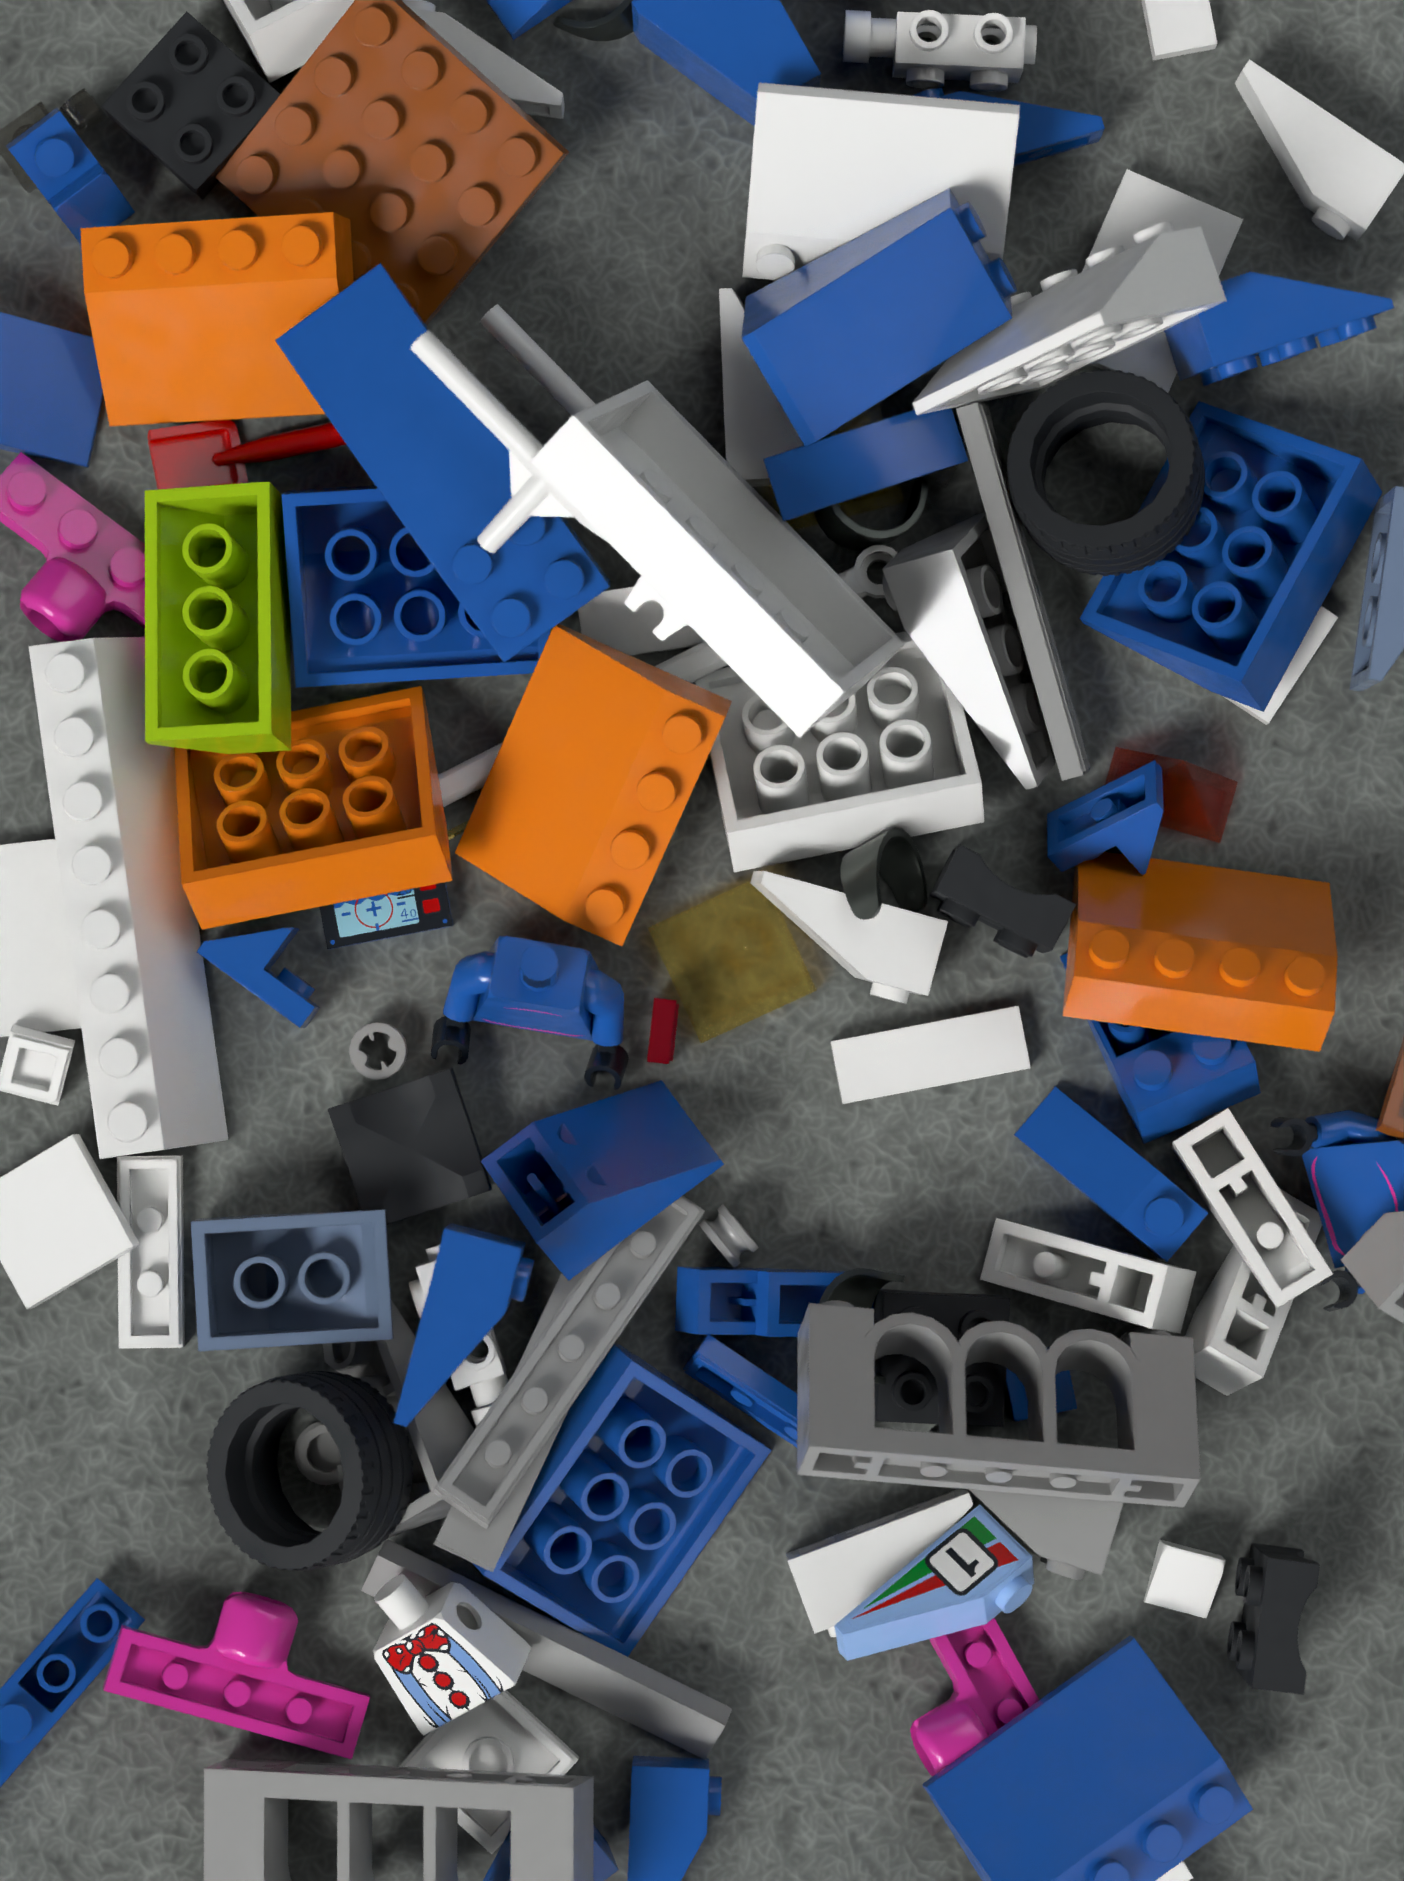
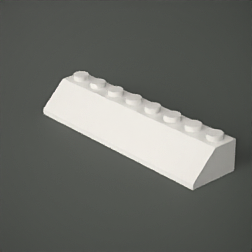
[28,637,228,1159]

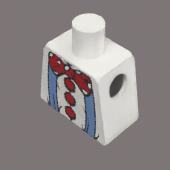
[373,1574,531,1736]

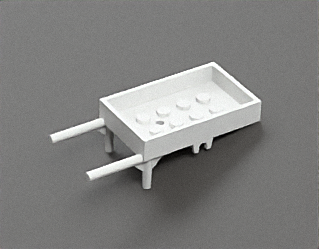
[410,304,905,737]

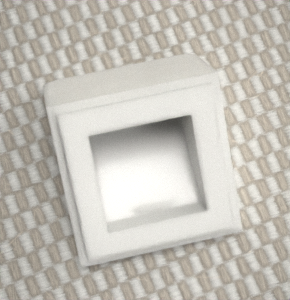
[1144,1540,1226,1618]

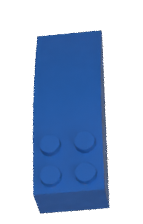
[275,263,611,663]

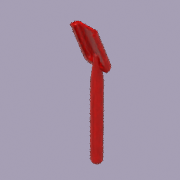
[148,420,347,489]

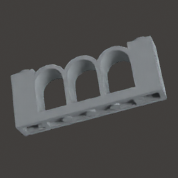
[797,1300,1201,1508]
[204,1759,594,1881]

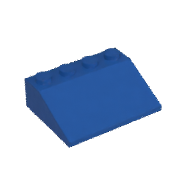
[1080,401,1382,712]
[282,485,551,688]
[473,1342,772,1657]
[922,1636,1253,1881]

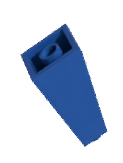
[741,188,1017,447]

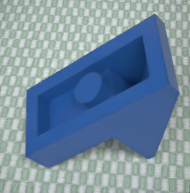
[6,108,135,244]
[1047,760,1164,875]
[196,927,320,1028]

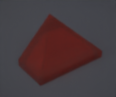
[1104,747,1238,844]

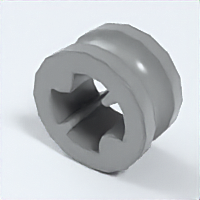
[349,1022,408,1080]
[699,1204,759,1268]

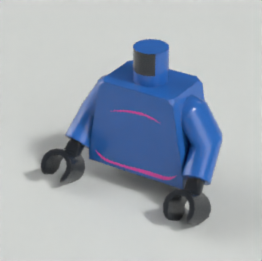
[431,936,629,1090]
[1270,1110,1404,1312]

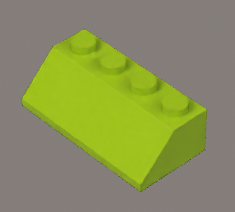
[145,481,291,754]

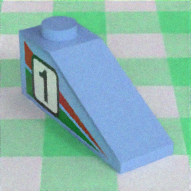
[834,1504,1034,1661]

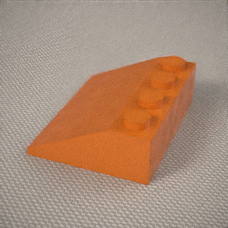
[80,212,354,427]
[455,624,732,947]
[174,686,453,930]
[1062,852,1338,1052]

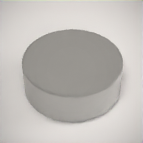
[295,1421,341,1485]

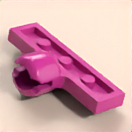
[0,452,145,642]
[103,1592,370,1760]
[910,1618,1039,1777]

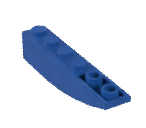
[0,1578,145,1788]

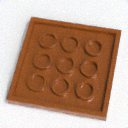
[216,0,569,326]

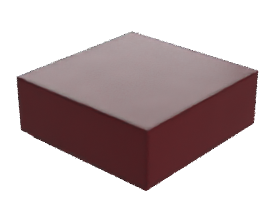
[647,998,680,1064]

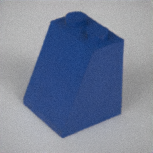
[632,0,821,127]

